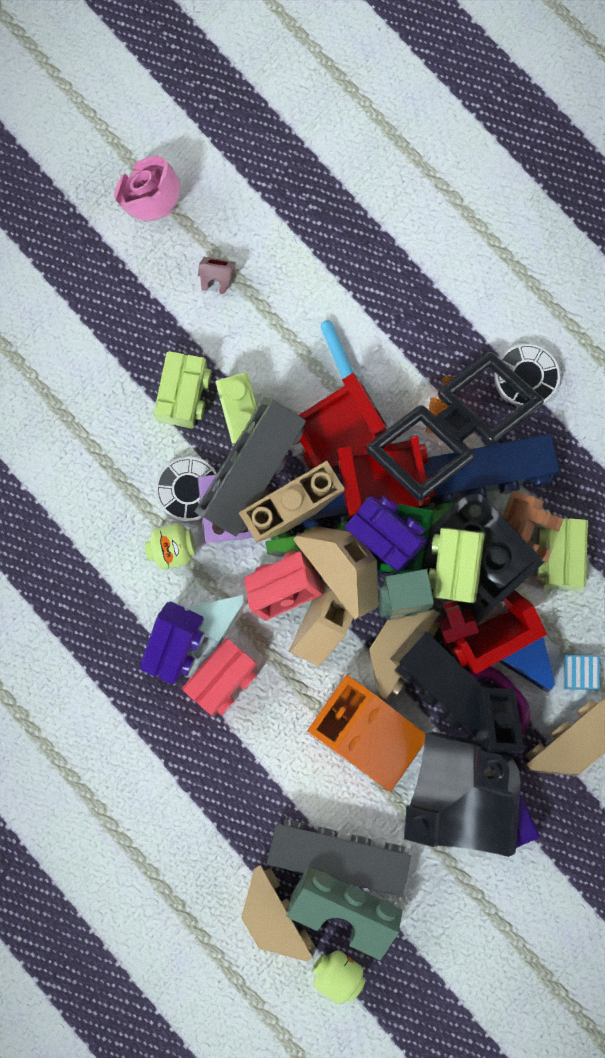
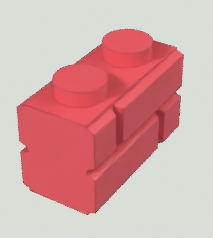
[244,551,324,621]
[181,638,258,717]

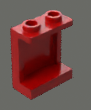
[296,373,388,471]
[337,435,435,520]
[442,590,547,674]

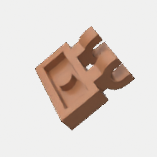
[503,490,564,563]

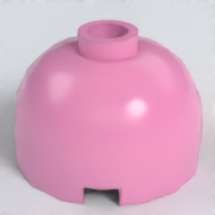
[114,156,180,222]

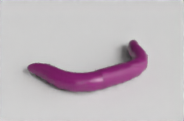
[467,666,530,736]

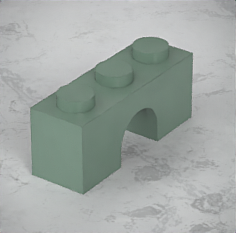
[378,569,434,620]
[286,866,402,961]

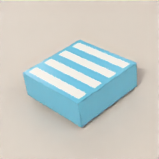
[564,655,599,691]

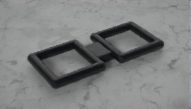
[366,352,544,501]

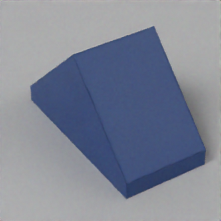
[499,637,555,693]

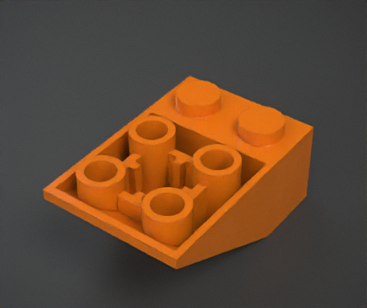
[307,674,426,793]

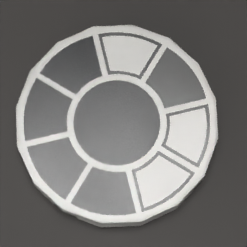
[494,344,560,408]
[155,456,217,523]

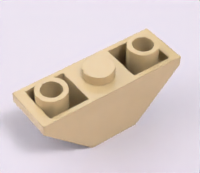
[239,461,345,543]
[293,526,379,620]
[288,578,353,666]
[368,610,440,702]
[523,699,605,776]
[241,865,315,962]

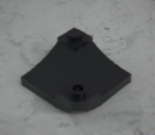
[423,494,545,625]
[404,731,520,857]

